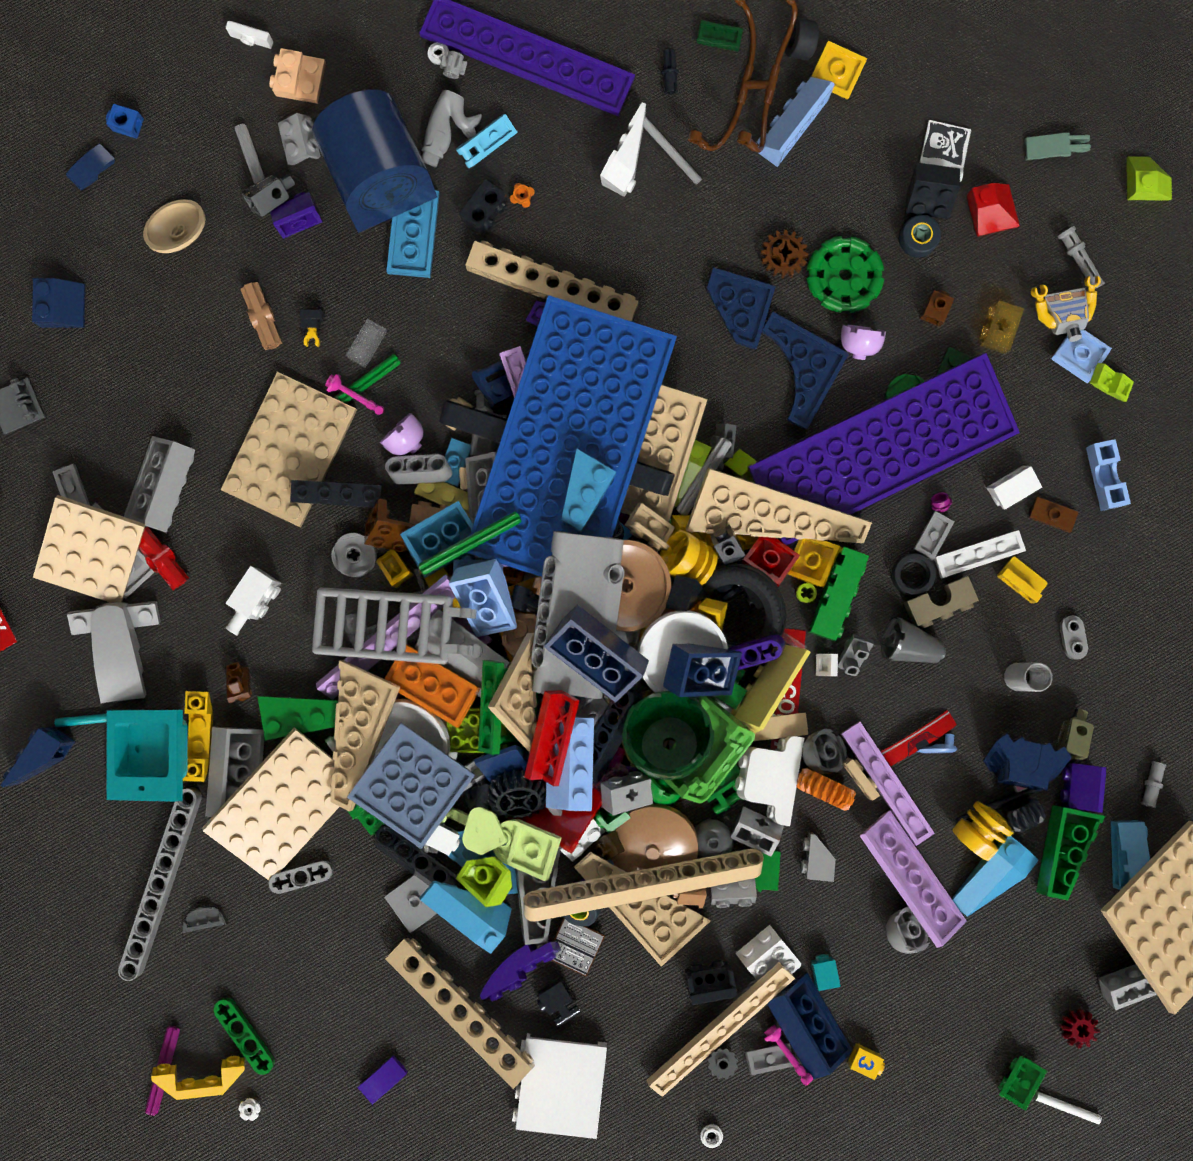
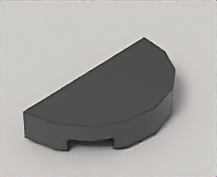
[183,906,228,933]

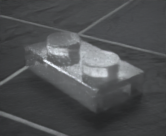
[346,319,387,368]

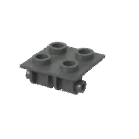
[0,377,45,435]

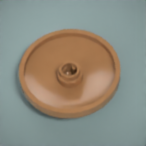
[616,540,671,631]
[611,803,698,881]

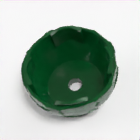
[622,691,714,780]

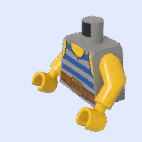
[1031,276,1101,342]

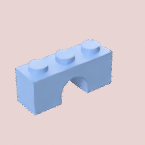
[1086,439,1131,511]

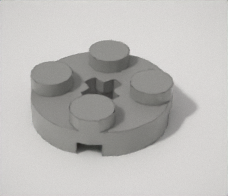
[331,533,377,577]

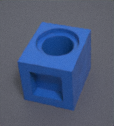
[106,104,144,139]

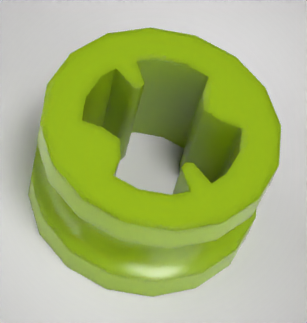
[796,583,817,603]

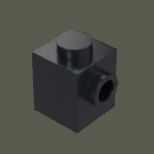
[710,525,745,566]

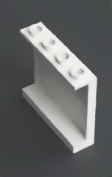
[512,1033,607,1139]

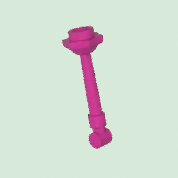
[325,374,385,415]
[764,1024,813,1086]

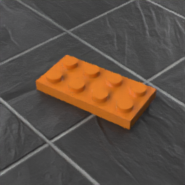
[385,644,481,728]

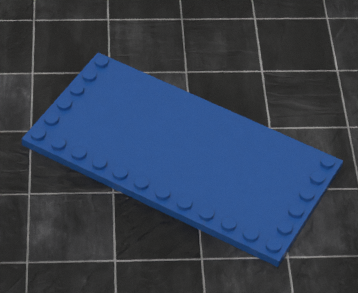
[466,295,677,577]

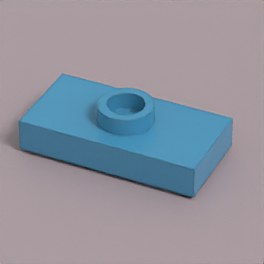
[445,438,471,487]

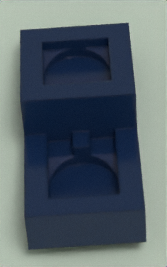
[66,143,115,191]

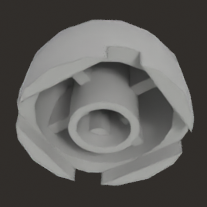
[886,907,930,954]

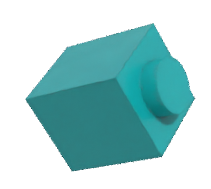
[810,954,841,991]

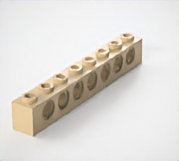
[465,241,638,322]
[386,938,535,1089]

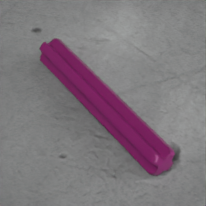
[145,1026,180,1116]

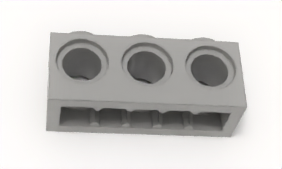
[1098,964,1157,1010]

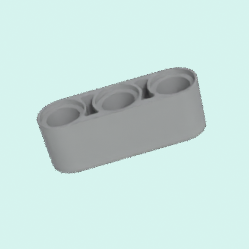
[385,454,452,484]

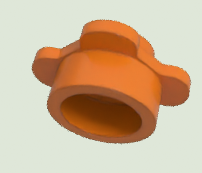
[510,183,534,208]

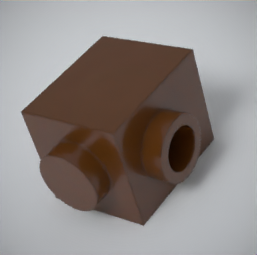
[920,290,954,327]

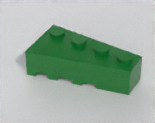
[808,547,869,641]
[1036,805,1105,900]

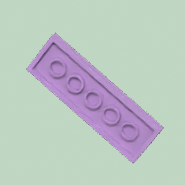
[860,811,966,948]

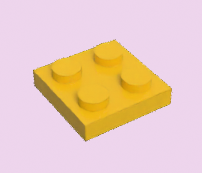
[811,41,867,100]

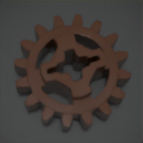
[760,230,808,279]

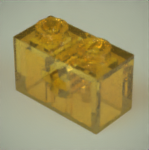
[980,300,1024,354]

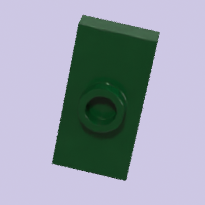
[697,20,743,52]

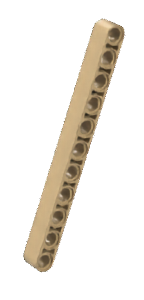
[523,849,764,921]

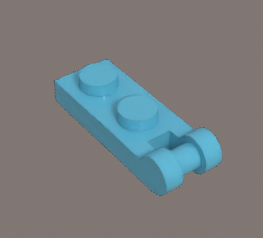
[456,114,518,168]

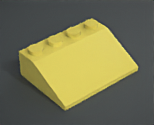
[730,645,811,733]

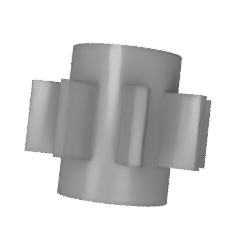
[440,51,467,79]

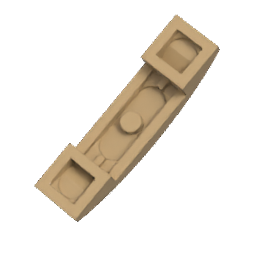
[754,713,808,741]

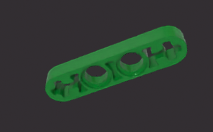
[214,998,275,1075]

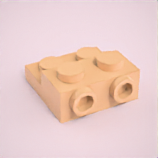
[270,48,326,104]

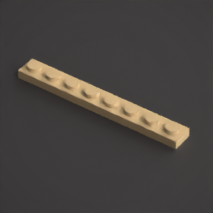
[646,962,795,1097]

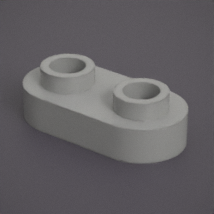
[1060,616,1088,659]

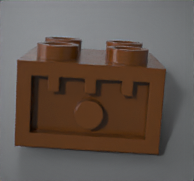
[364,498,417,552]

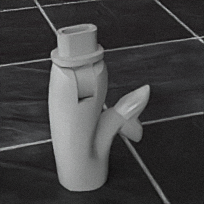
[421,90,482,167]

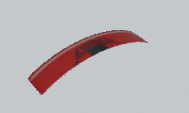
[881,710,956,766]

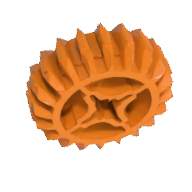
[796,768,856,811]

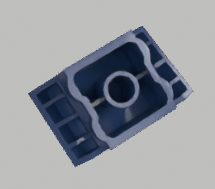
[983,734,1072,791]

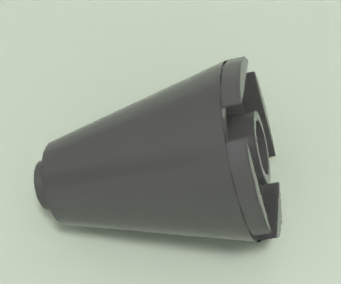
[881,617,946,663]

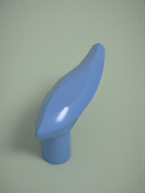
[917,734,958,753]

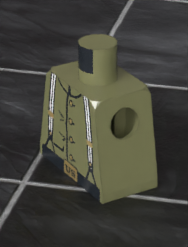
[1054,708,1094,763]

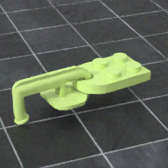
[440,807,562,881]

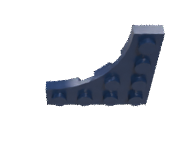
[762,312,849,430]

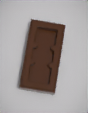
[1028,497,1078,533]

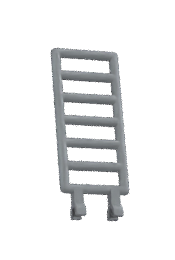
[312,587,477,664]

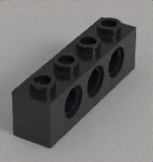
[290,480,381,507]

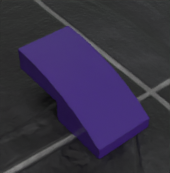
[357,1055,408,1104]

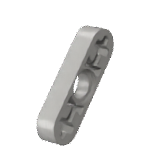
[269,860,333,894]

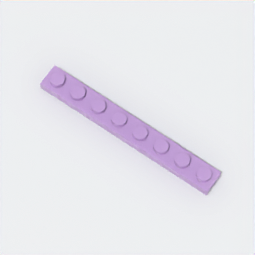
[316,574,455,700]

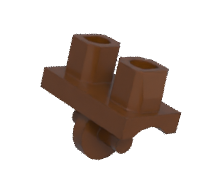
[226,662,252,703]

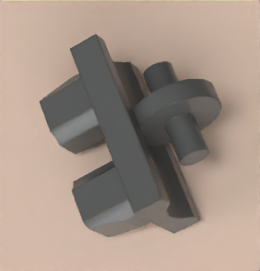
[838,634,874,676]

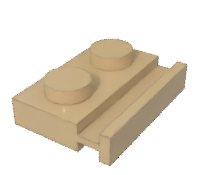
[842,758,880,801]

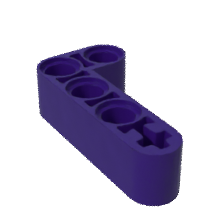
[728,635,786,670]

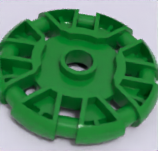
[806,236,884,313]

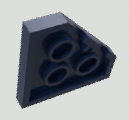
[706,267,776,350]

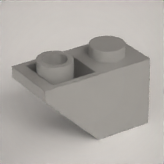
[801,832,836,882]

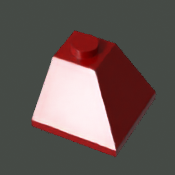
[966,183,1020,237]
[741,537,800,587]

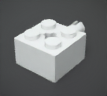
[225,566,281,635]

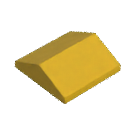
[788,539,841,588]

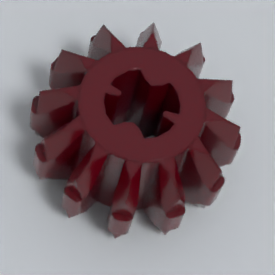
[1060,1009,1100,1049]

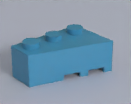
[1111,820,1150,890]

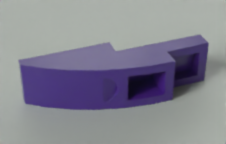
[480,942,561,1002]

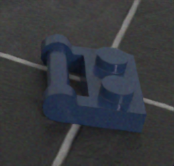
[472,359,514,408]

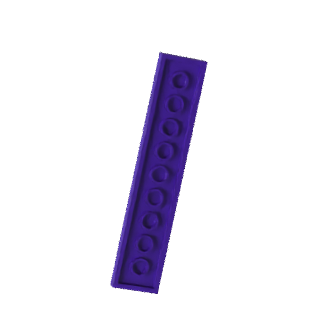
[419,0,635,117]

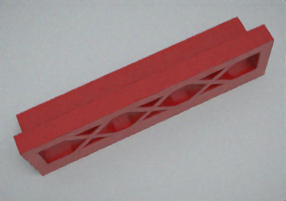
[524,690,580,786]

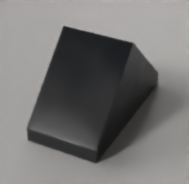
[666,575,706,612]

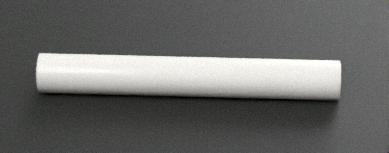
[1035,1091,1102,1124]

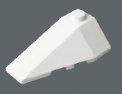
[600,102,646,197]

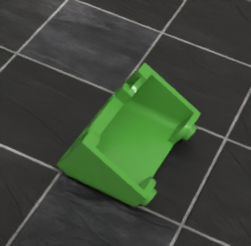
[664,696,755,803]

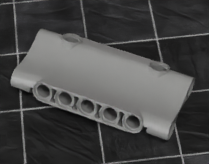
[531,531,624,699]

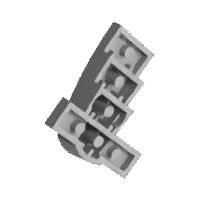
[67,601,161,703]

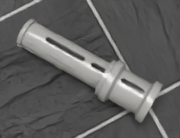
[1057,226,1105,289]

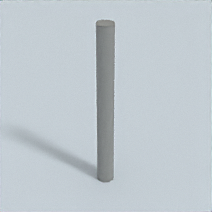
[643,116,702,185]

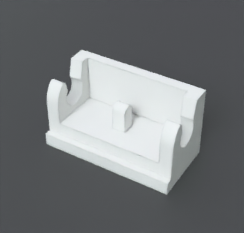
[986,465,1042,509]

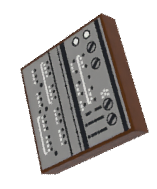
[552,918,605,977]

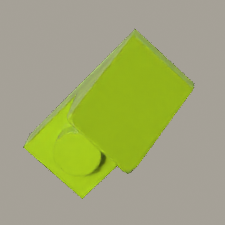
[724,449,757,483]

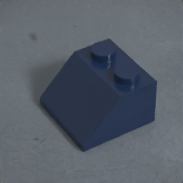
[32,278,85,328]

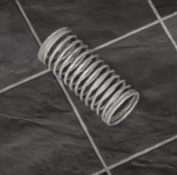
[1004,662,1052,692]

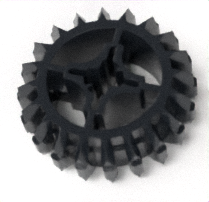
[488,768,546,819]

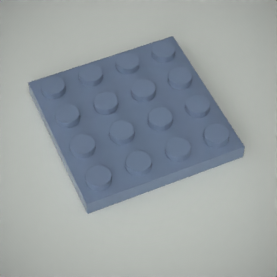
[347,722,475,849]

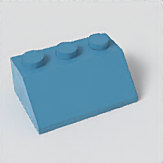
[400,501,473,578]

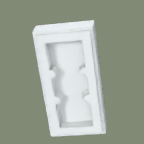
[226,21,273,49]

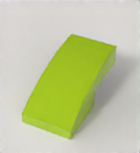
[1090,363,1134,402]

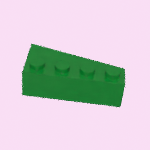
[257,696,338,740]

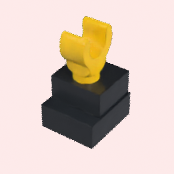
[300,309,325,347]

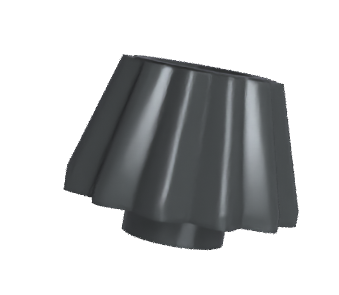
[708,1048,738,1079]

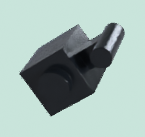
[463,778,492,813]
[537,978,581,1027]

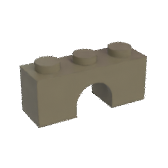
[903,576,979,629]

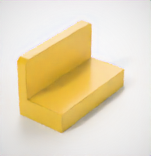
[997,556,1048,604]

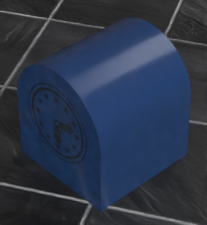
[312,90,438,233]

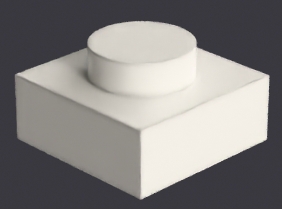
[816,654,838,676]

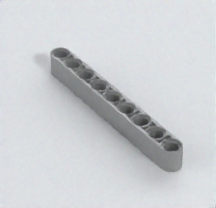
[118,787,202,981]

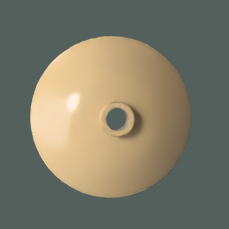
[143,199,206,253]

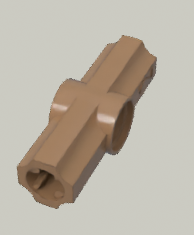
[241,282,282,350]

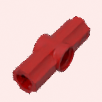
[139,526,189,591]

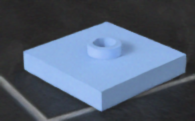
[1051,329,1112,383]

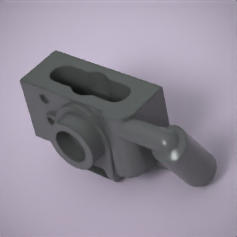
[710,424,737,471]

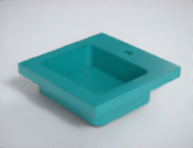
[107,710,188,802]

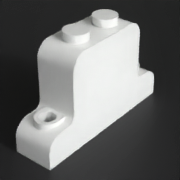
[735,736,804,826]

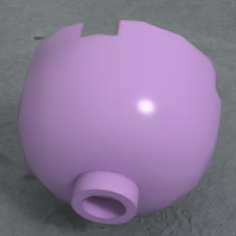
[841,325,886,360]
[380,413,423,456]

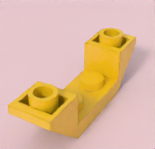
[183,691,213,782]
[151,1056,245,1100]

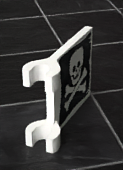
[920,120,971,182]

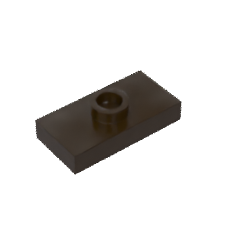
[589,831,625,861]

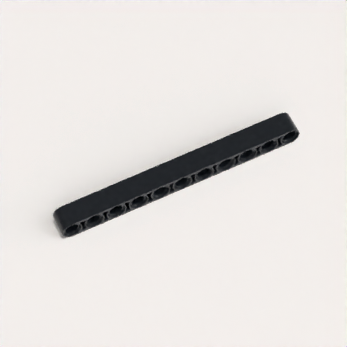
[439,400,675,496]

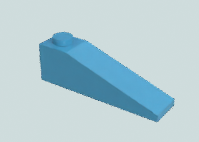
[952,833,1039,917]

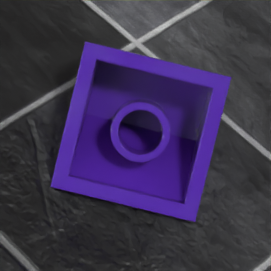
[270,192,323,238]
[1060,762,1106,813]

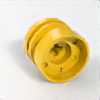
[659,530,718,586]
[952,801,1014,861]

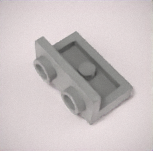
[278,113,321,165]
[710,878,757,908]

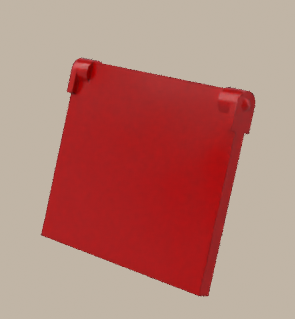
[508,781,602,853]

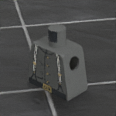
[240,174,295,217]

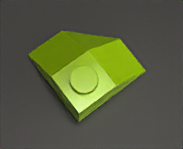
[1127,156,1172,200]
[456,857,512,907]

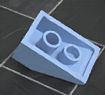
[449,559,517,637]

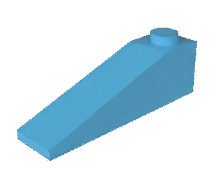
[419,881,512,954]

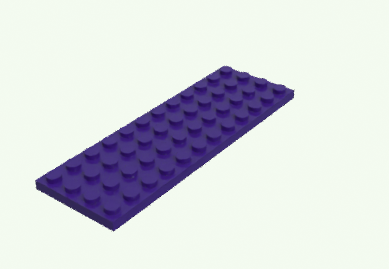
[747,353,1020,545]

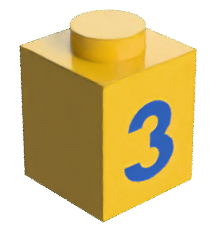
[847,1043,885,1080]

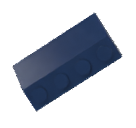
[544,604,649,703]
[767,973,853,1079]

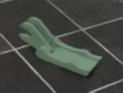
[1024,133,1091,161]

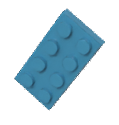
[387,190,440,278]

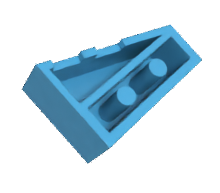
[561,449,616,533]

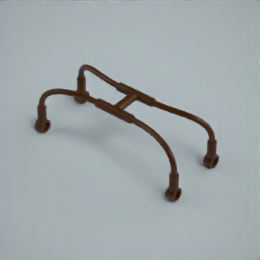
[688,0,798,153]

